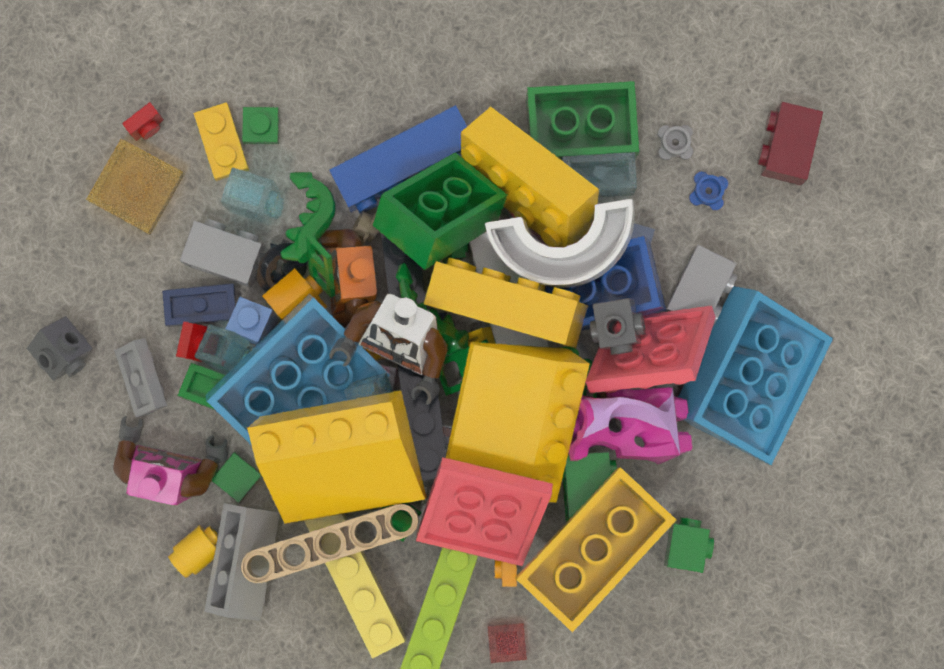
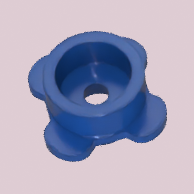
[689,172,728,211]

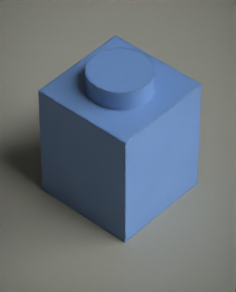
[225,297,279,347]

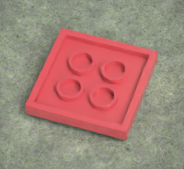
[586,306,716,393]
[416,457,553,566]

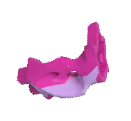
[568,387,692,465]

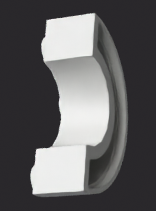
[485,199,635,288]

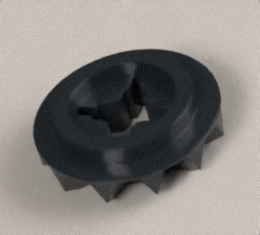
[253,239,308,292]

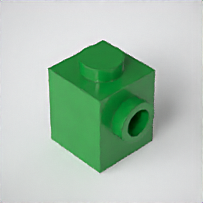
[664,517,714,573]

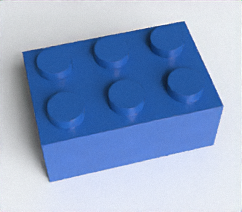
[545,236,666,331]

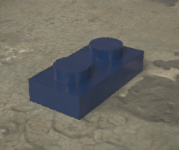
[162,283,237,327]

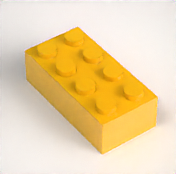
[461,107,599,248]
[424,258,588,348]
[515,467,676,633]

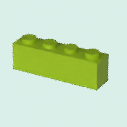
[400,547,478,669]

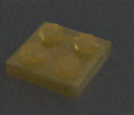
[86,138,185,235]

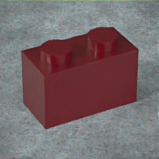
[757,102,823,186]

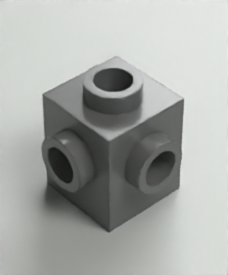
[590,298,646,355]
[26,316,93,381]

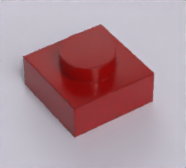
[122,102,164,141]
[176,321,218,364]

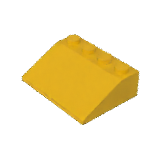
[445,342,590,503]
[247,391,427,524]

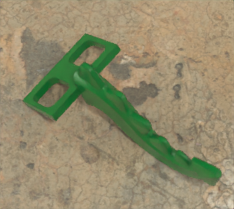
[281,172,336,298]
[395,263,489,396]

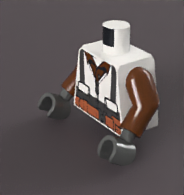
[329,294,447,405]

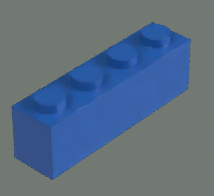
[329,105,467,214]

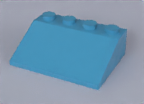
[678,286,833,465]
[205,294,390,446]

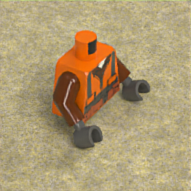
[319,229,377,329]

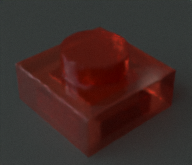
[487,623,527,663]

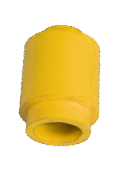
[168,525,218,578]

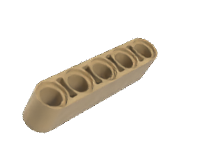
[241,504,419,583]

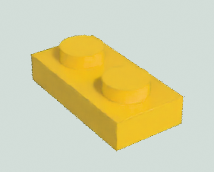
[193,102,249,181]

